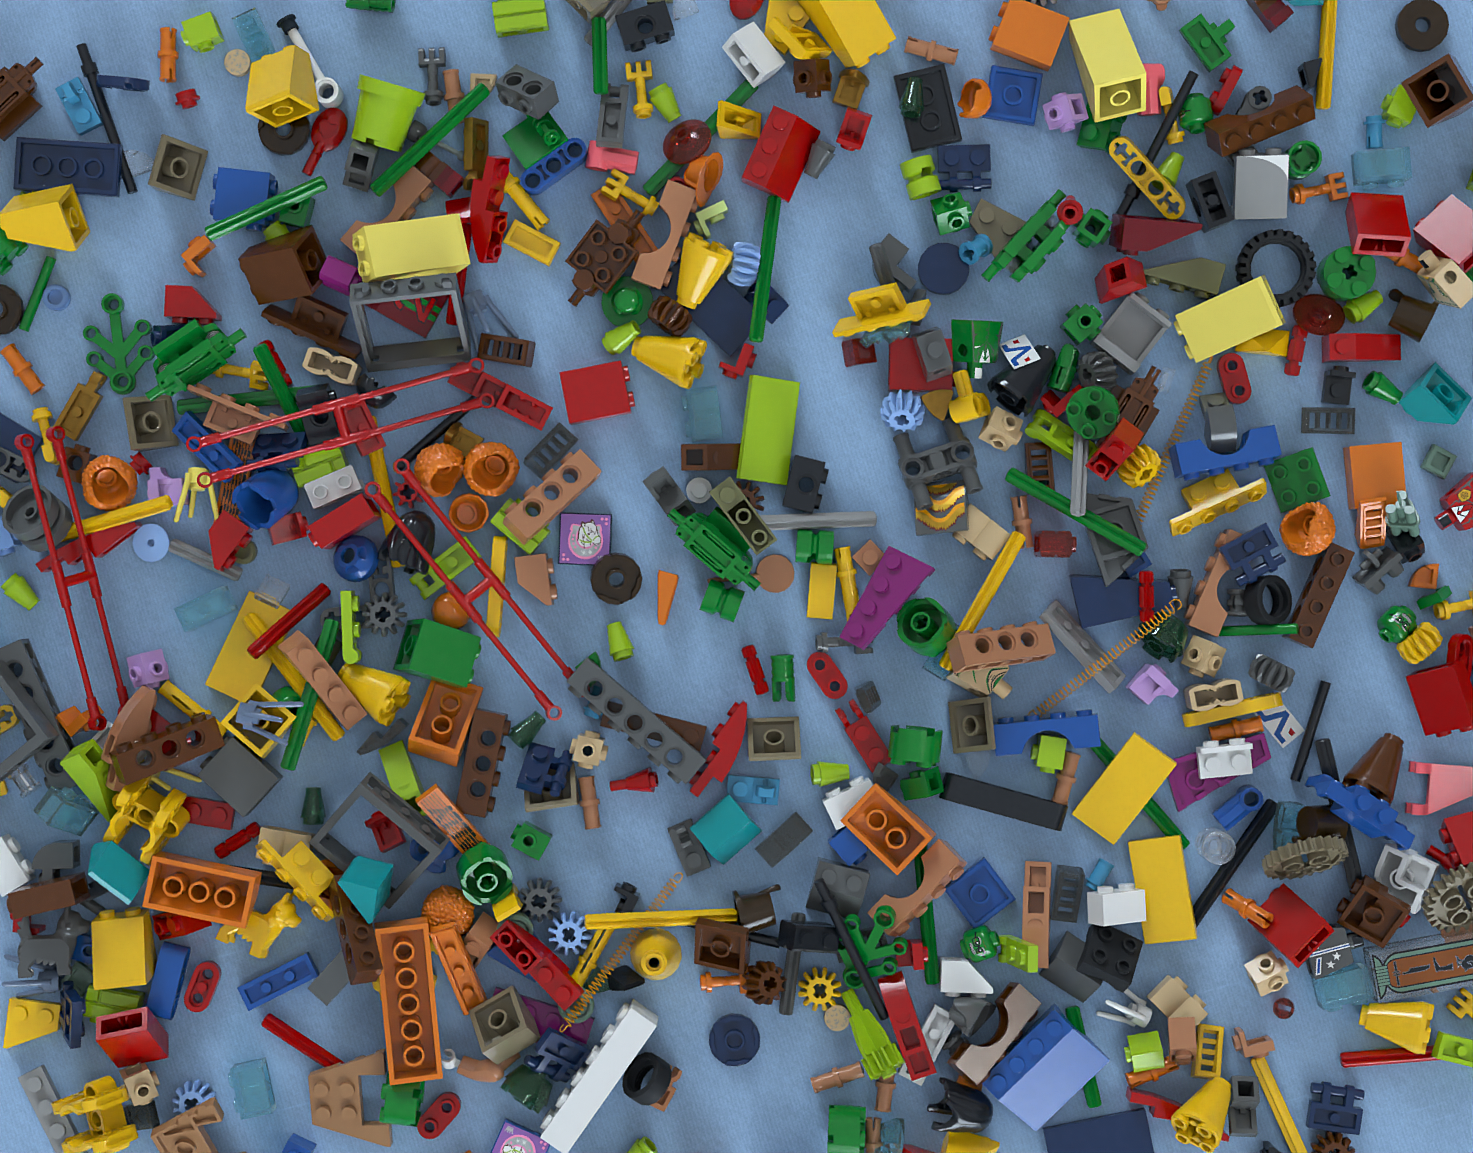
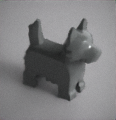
[17,906,91,978]

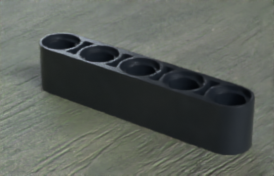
[939,772,1068,831]

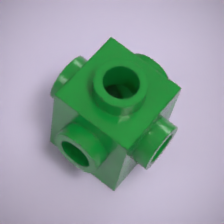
[930,192,972,236]
[1072,208,1113,248]
[1060,303,1103,346]

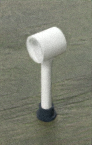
[276,14,344,108]

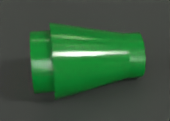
[1362,371,1403,405]

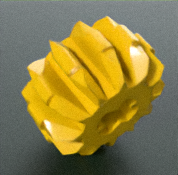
[1116,444,1162,488]
[1396,622,1443,664]
[798,967,841,1011]

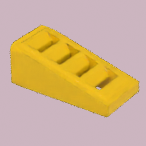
[1190,1023,1224,1080]

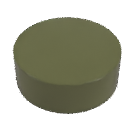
[235,540,258,564]

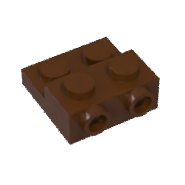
[1336,875,1411,948]
[694,917,751,975]

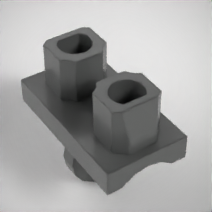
[1352,546,1404,594]

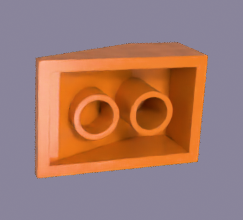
[407,680,483,767]
[840,783,937,875]

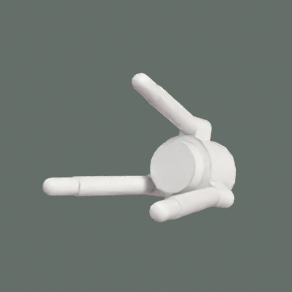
[1096,988,1152,1028]

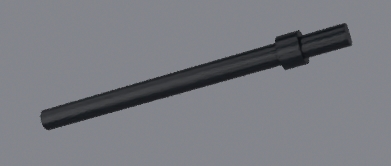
[76,43,138,194]
[1116,70,1199,215]
[814,878,889,1021]

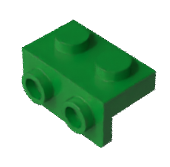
[1076,102,1127,155]

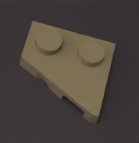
[969,198,1026,258]

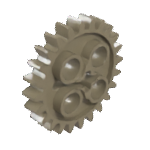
[1262,835,1349,880]
[1421,862,1473,933]

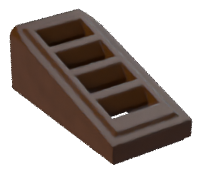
[477,333,536,368]
[1024,442,1055,495]

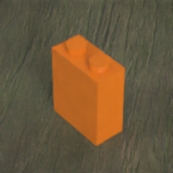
[988,0,1070,72]
[1343,442,1406,513]

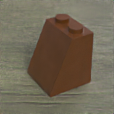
[1401,53,1473,128]
[238,225,326,305]

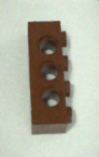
[1282,542,1355,648]
[456,708,511,818]
[109,712,225,785]
[328,874,383,985]

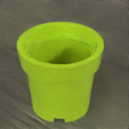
[351,74,426,152]

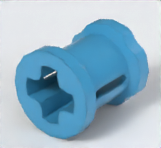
[959,234,993,265]

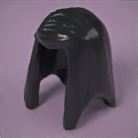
[377,510,435,575]
[927,1077,993,1133]

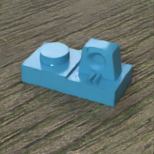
[55,77,103,136]
[727,774,780,805]

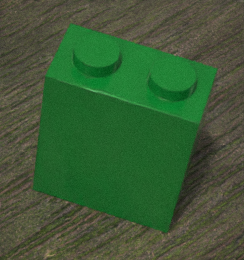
[393,618,481,688]

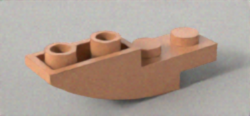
[101,686,157,792]
[1022,861,1052,969]

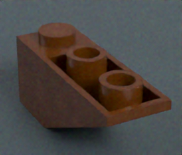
[681,443,741,471]

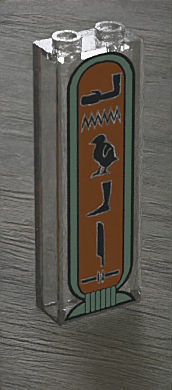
[1363,928,1473,1003]

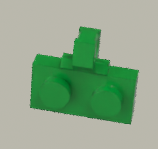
[1179,14,1235,72]

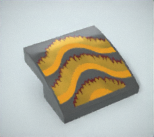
[914,479,969,536]

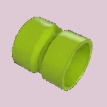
[899,155,942,201]

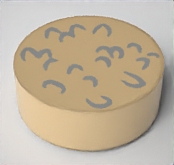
[224,49,252,77]
[824,1004,850,1031]

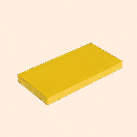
[205,591,290,701]
[1072,732,1177,845]
[1128,835,1198,944]

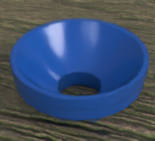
[333,535,379,582]

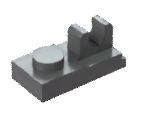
[667,818,711,877]

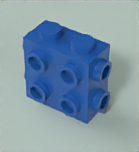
[210,167,278,232]

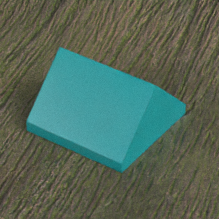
[689,793,762,865]
[88,841,150,905]
[337,856,394,924]

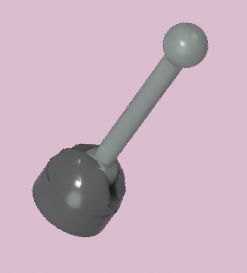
[406,120,464,161]

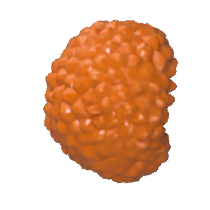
[463,442,520,497]
[414,443,465,497]
[81,455,138,511]
[1279,502,1336,556]
[421,885,475,937]

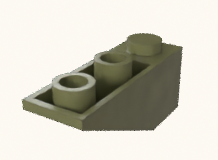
[1144,257,1226,300]
[709,476,777,556]

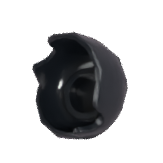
[356,373,397,409]

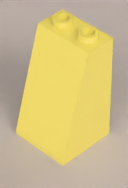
[1069,9,1146,123]
[352,214,471,283]
[1173,275,1286,363]

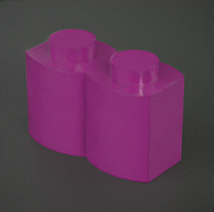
[319,255,362,297]

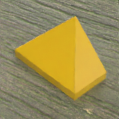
[717,100,761,139]
[1234,329,1290,357]

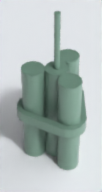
[1385,490,1420,537]

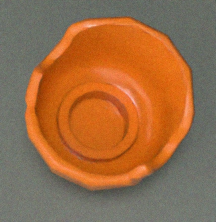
[957,78,992,119]
[448,493,489,533]
[431,591,470,629]

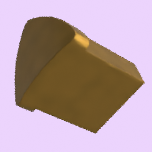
[832,69,870,109]
[921,389,953,421]
[443,422,484,457]

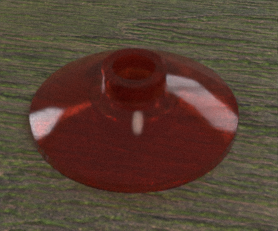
[663,119,712,164]
[1293,294,1345,336]

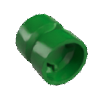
[1285,140,1322,180]
[795,529,834,565]
[699,579,745,623]

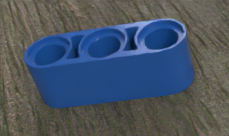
[521,138,588,195]
[146,941,191,1020]

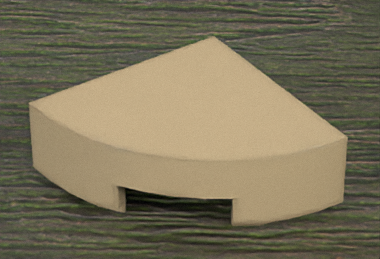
[470,73,497,93]

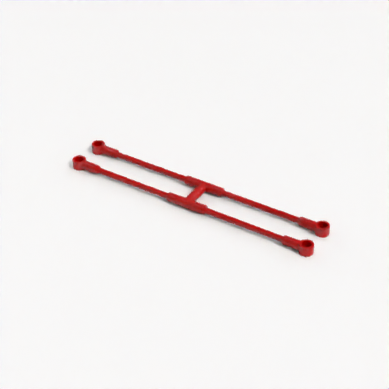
[186,358,495,488]
[14,426,129,731]
[364,458,590,721]

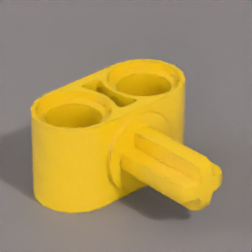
[949,370,991,423]

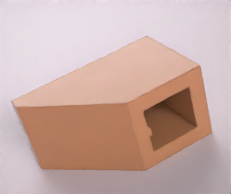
[514,553,558,606]
[463,911,498,968]
[1167,1017,1197,1065]

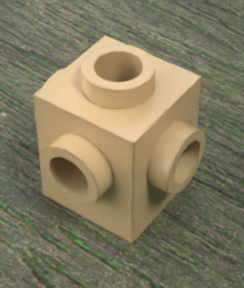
[978,406,1023,452]
[1181,635,1227,678]
[569,730,608,769]
[1244,950,1289,997]
[119,1063,160,1107]

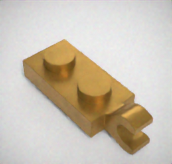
[463,117,489,191]
[54,371,107,441]

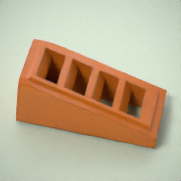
[1354,496,1387,549]
[658,570,679,625]

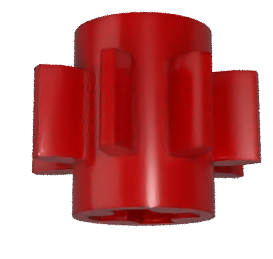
[392,479,423,509]

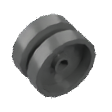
[2,485,73,552]

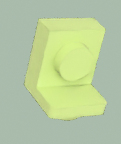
[693,200,728,240]

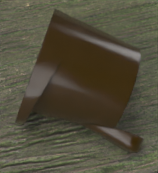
[1388,289,1439,343]
[1292,804,1348,843]
[732,884,781,933]

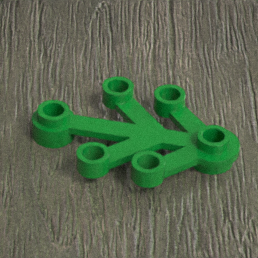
[83,293,155,395]
[838,905,908,989]

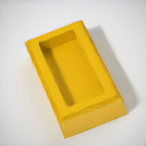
[503,219,561,267]

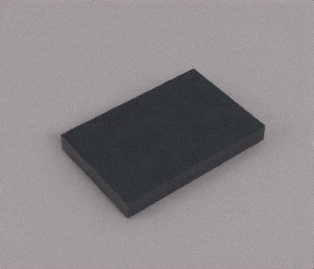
[893,64,962,153]

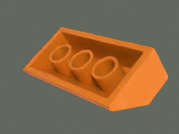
[142,851,262,929]

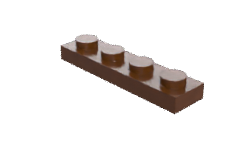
[600,701,707,752]

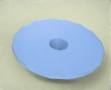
[132,523,170,562]

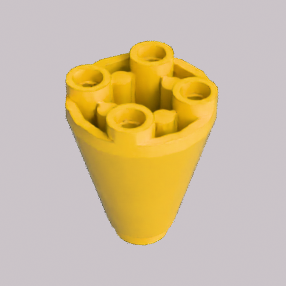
[676,232,733,309]
[631,335,707,389]
[338,663,411,727]
[630,927,682,980]
[1358,1001,1434,1055]
[1171,1077,1232,1153]

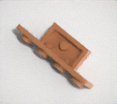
[187,383,289,446]

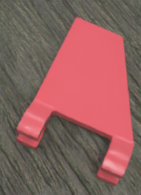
[1405,761,1473,815]

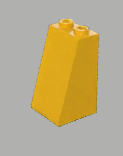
[797,0,896,69]

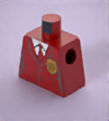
[1434,472,1473,531]

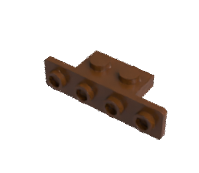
[261,295,362,359]

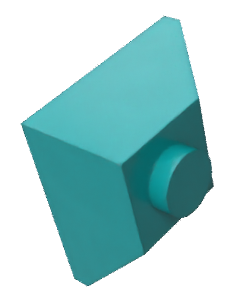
[1398,362,1472,425]

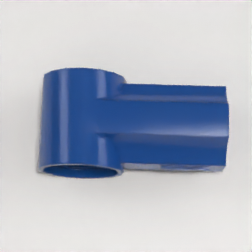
[1212,784,1264,831]

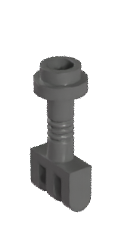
[418,47,446,106]
[815,632,873,654]

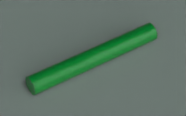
[19,256,56,332]
[1219,623,1299,636]

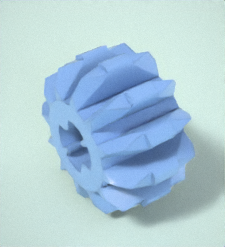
[727,242,761,287]
[880,389,925,433]
[548,911,592,956]
[172,1079,216,1113]

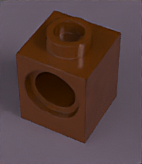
[56,444,98,484]

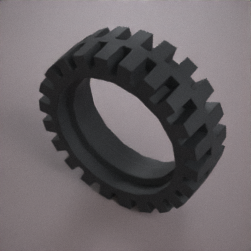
[1235,229,1317,308]

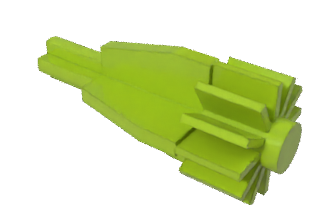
[841,989,905,1080]

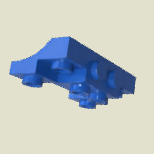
[1305,774,1415,851]

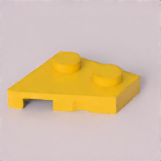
[764,0,810,56]
[768,17,833,60]
[3,997,62,1049]

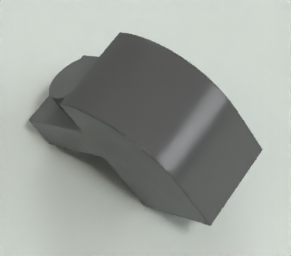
[343,139,380,192]
[872,233,917,293]
[1199,392,1237,454]
[642,466,696,526]
[32,840,80,882]
[1227,1076,1260,1137]

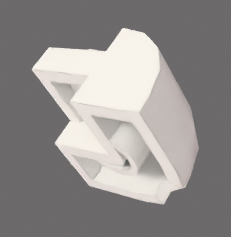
[1374,843,1440,914]

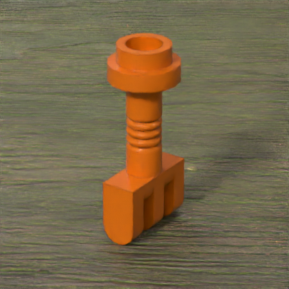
[1289,172,1349,205]
[700,965,755,994]

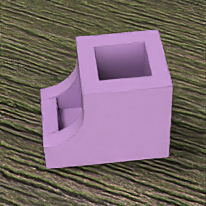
[147,467,190,506]
[1125,663,1179,705]

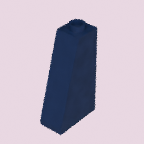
[1069,574,1178,629]

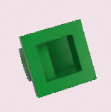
[900,766,944,801]

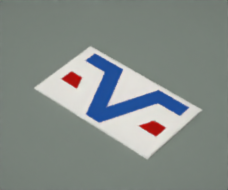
[999,334,1041,369]
[1253,704,1305,748]

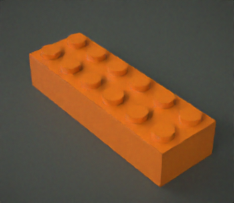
[374,916,443,1085]

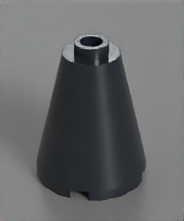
[987,345,1057,417]

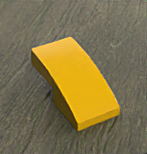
[807,562,837,619]
[492,883,523,923]

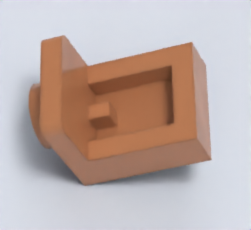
[1232,1027,1275,1058]

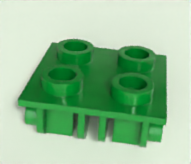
[502,112,569,170]
[1264,447,1331,513]

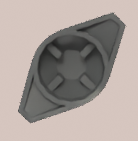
[949,996,997,1037]

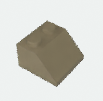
[468,985,541,1065]

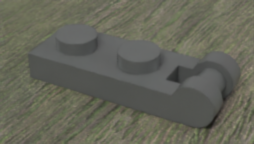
[596,83,629,149]

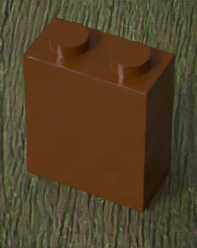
[7,871,91,919]

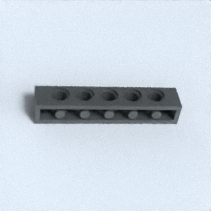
[0,639,78,795]
[566,657,706,784]

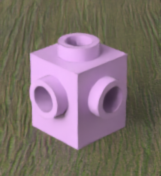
[1042,92,1089,133]
[126,649,170,689]

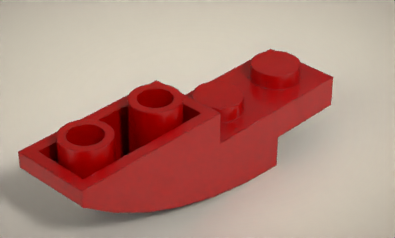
[470,156,510,263]
[689,700,747,797]
[490,919,585,1011]
[877,970,937,1081]

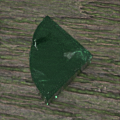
[583,967,610,993]

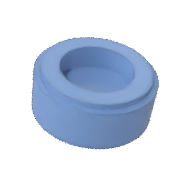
[42,284,71,311]

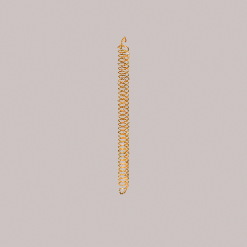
[1136,356,1213,526]
[1028,599,1182,717]
[560,872,683,1032]

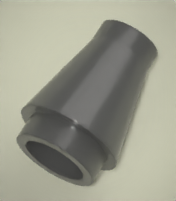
[804,138,836,179]
[1167,569,1194,608]

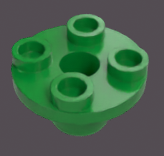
[601,276,653,327]
[1066,386,1120,439]

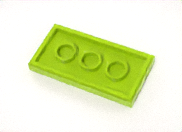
[736,375,800,485]

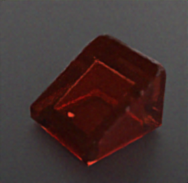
[842,336,877,367]

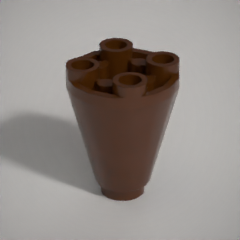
[1342,733,1404,804]

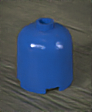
[232,468,299,530]

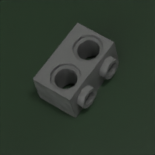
[495,64,559,120]

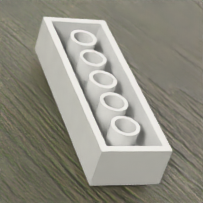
[540,999,659,1153]

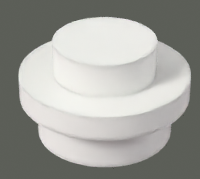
[686,477,712,503]

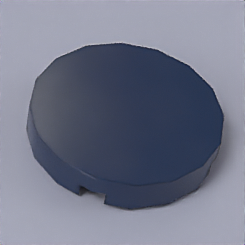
[96,75,150,92]
[918,243,969,295]
[709,1013,760,1067]

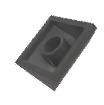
[1039,931,1103,1003]

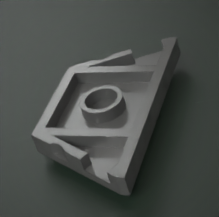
[1084,493,1148,587]

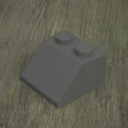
[805,857,870,918]

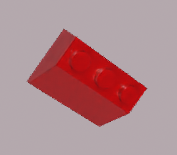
[742,105,821,203]

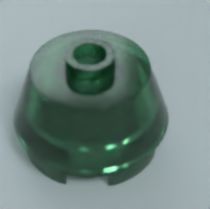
[1135,611,1189,663]
[500,1064,553,1114]

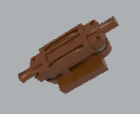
[0,56,44,141]
[565,209,645,307]
[1095,366,1161,449]

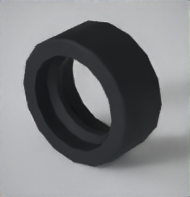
[1243,575,1292,625]
[622,1052,672,1106]

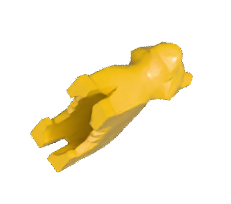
[215,892,302,959]

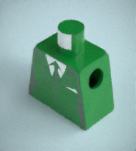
[951,319,1003,379]

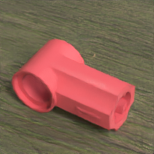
[1137,63,1165,116]
[585,140,639,175]

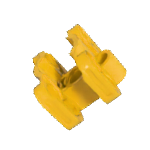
[103,775,190,865]
[51,1075,139,1153]

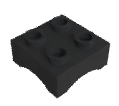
[1076,924,1143,993]

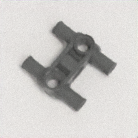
[893,417,983,510]

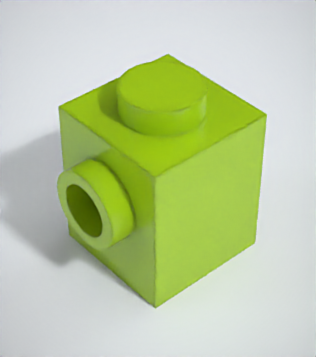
[180,11,225,53]
[1380,84,1416,129]
[1030,733,1067,774]
[1124,1030,1165,1073]

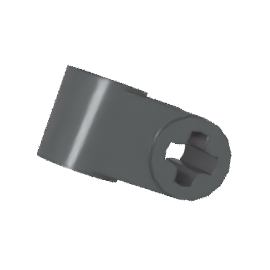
[1235,86,1272,115]

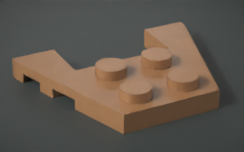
[308,1049,393,1147]
[150,1097,246,1153]

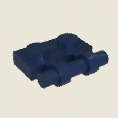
[937,144,992,193]
[247,432,308,472]
[1218,523,1286,587]
[516,742,573,797]
[59,981,86,1049]
[524,1027,592,1083]
[1306,1081,1365,1135]

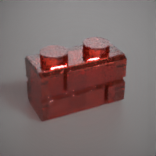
[1034,531,1077,558]

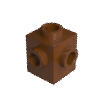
[793,58,832,98]

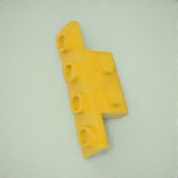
[832,282,931,337]
[1169,469,1267,537]
[255,839,334,922]

